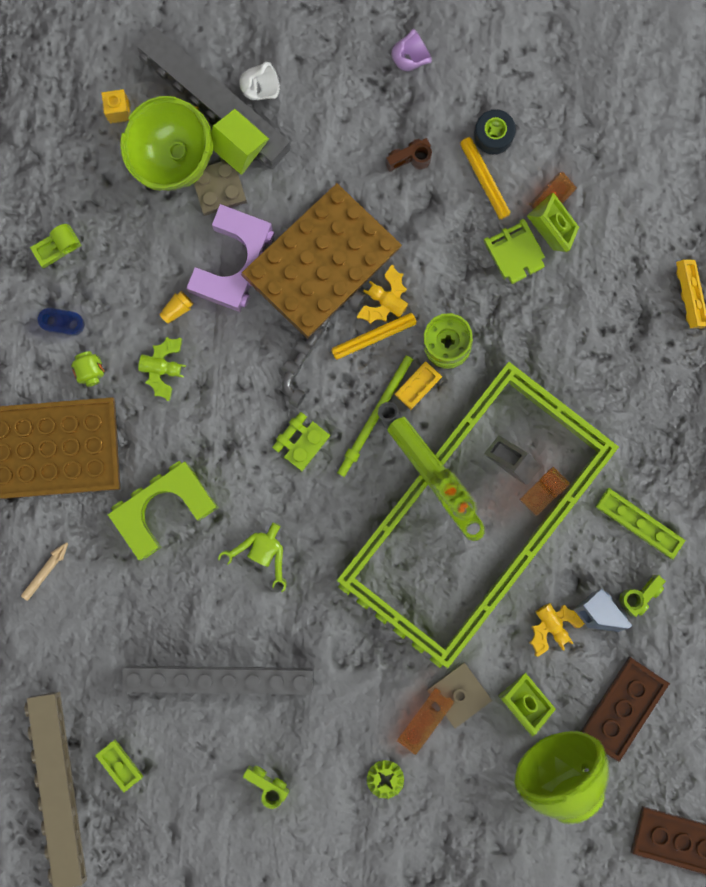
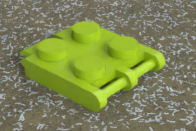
[483,218,545,284]

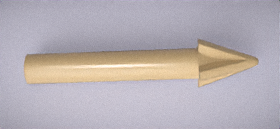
[21,542,68,601]

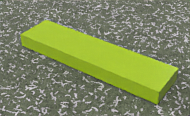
[595,488,686,560]

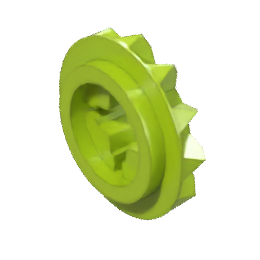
[367,760,404,799]

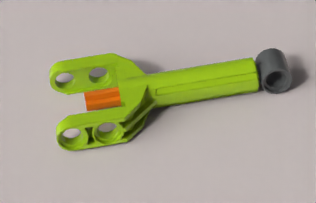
[378,402,485,541]

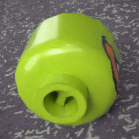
[71,351,105,387]

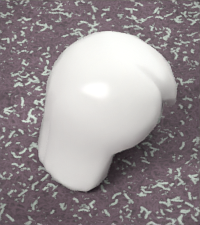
[239,62,280,100]

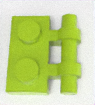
[272,412,331,472]

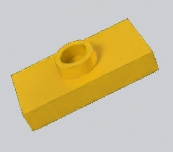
[394,361,442,410]

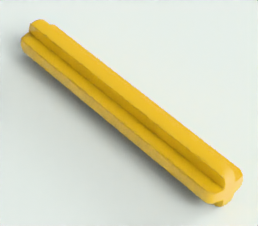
[460,137,510,220]
[331,313,417,360]

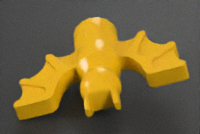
[357,265,409,324]
[529,603,585,657]

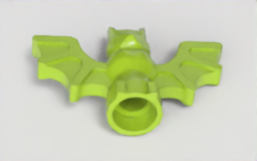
[138,337,186,401]

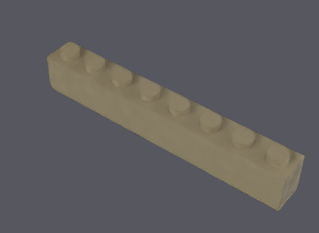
[25,692,87,887]

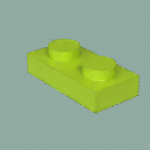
[95,739,144,793]

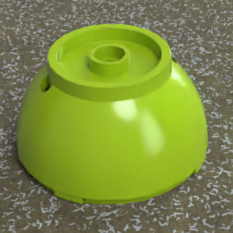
[514,731,609,824]

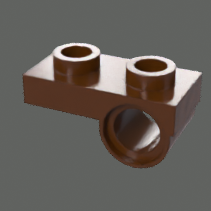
[386,138,432,172]

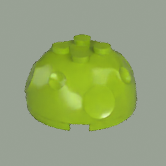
[120,96,213,191]

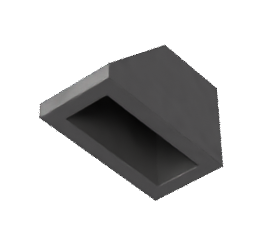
[484,435,542,485]

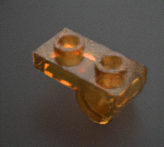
[519,466,570,516]

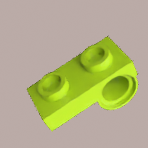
[30,224,82,269]
[619,575,666,617]
[243,765,289,809]

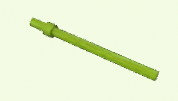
[337,355,413,478]

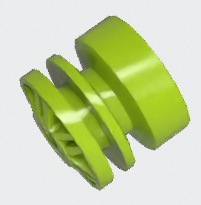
[424,313,473,369]

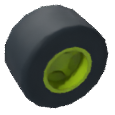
[474,110,516,155]

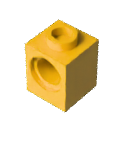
[101,89,131,124]

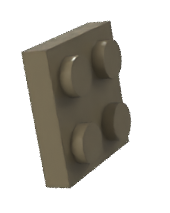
[194,161,247,216]

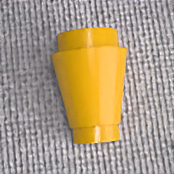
[159,291,193,324]

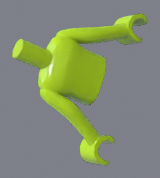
[218,522,287,592]

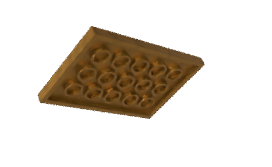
[241,183,402,339]
[0,397,121,499]

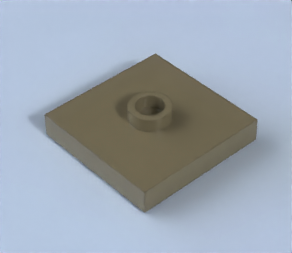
[427,662,492,728]

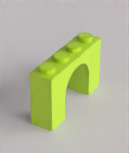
[108,461,218,561]

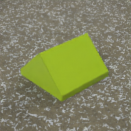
[211,109,269,175]
[527,192,579,252]
[498,673,556,737]

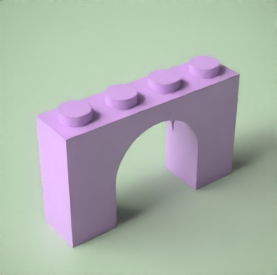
[187,204,275,312]

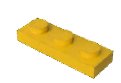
[676,259,706,329]

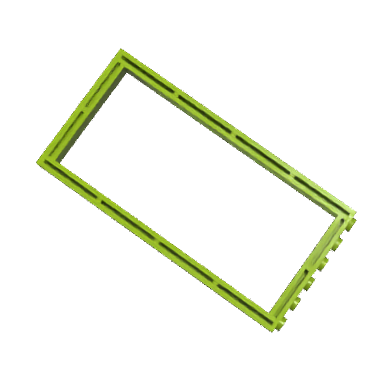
[337,362,619,669]

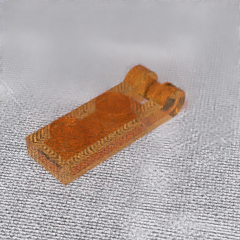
[397,687,455,755]

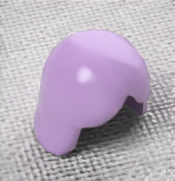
[391,29,432,71]

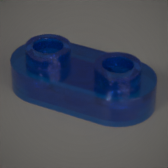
[37,308,85,336]

